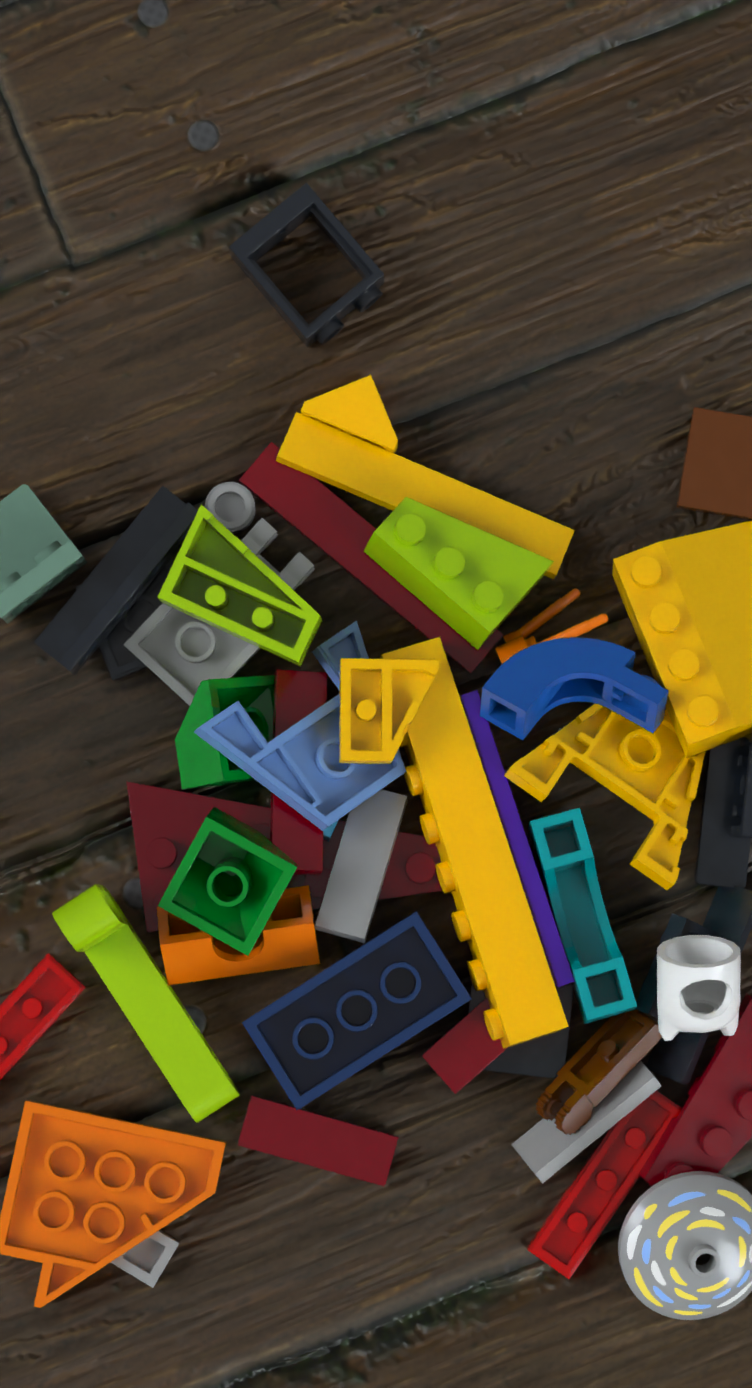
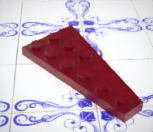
[126,781,443,933]

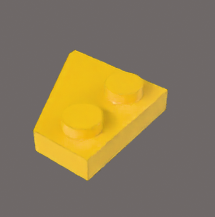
[339,658,440,764]

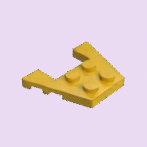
[504,704,706,890]

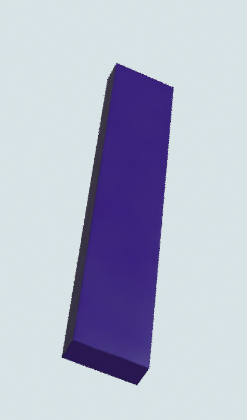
[460,690,575,990]

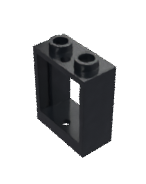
[229,183,384,348]

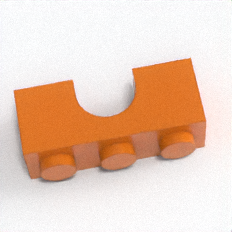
[157,885,320,985]

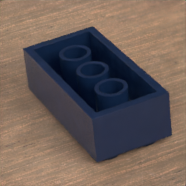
[242,911,472,1110]

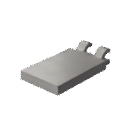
[124,518,315,706]

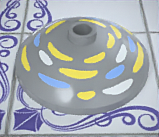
[618,1171,752,1320]

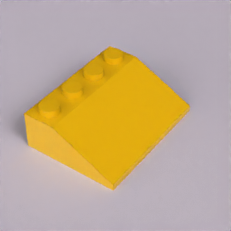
[612,520,752,758]

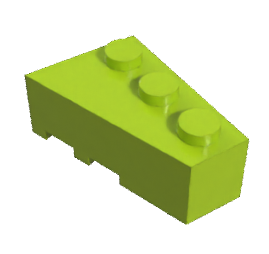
[363,497,554,650]
[158,504,322,667]

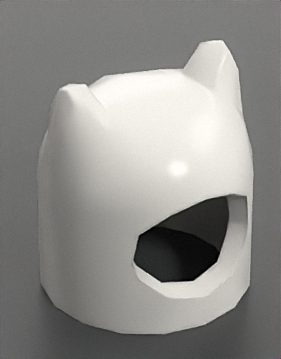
[657,935,741,1041]

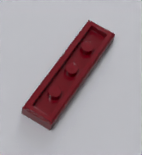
[270,669,327,875]

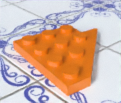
[0,1100,226,1308]

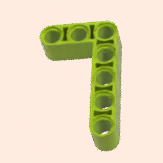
[52,884,240,1123]

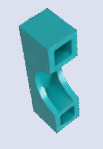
[528,808,637,1024]

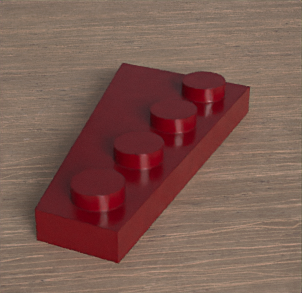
[639,994,752,1187]

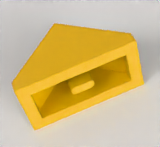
[301,375,398,454]

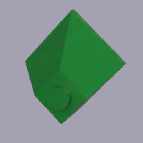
[175,675,275,790]
[158,807,298,956]

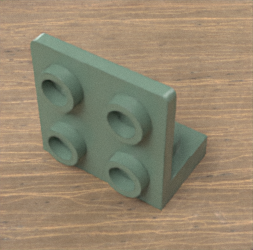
[0,484,87,624]

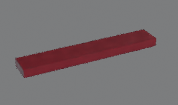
[239,442,503,675]

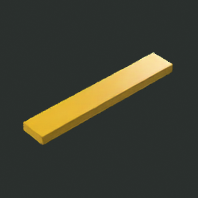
[276,412,575,579]

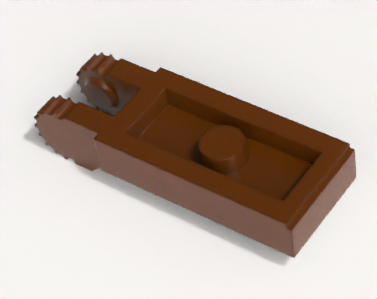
[535,1009,662,1135]

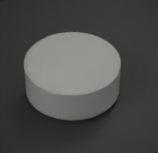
[205,482,256,534]

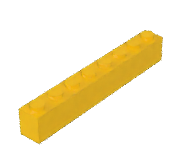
[379,637,568,1049]

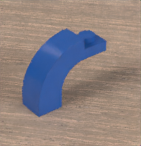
[480,637,669,740]

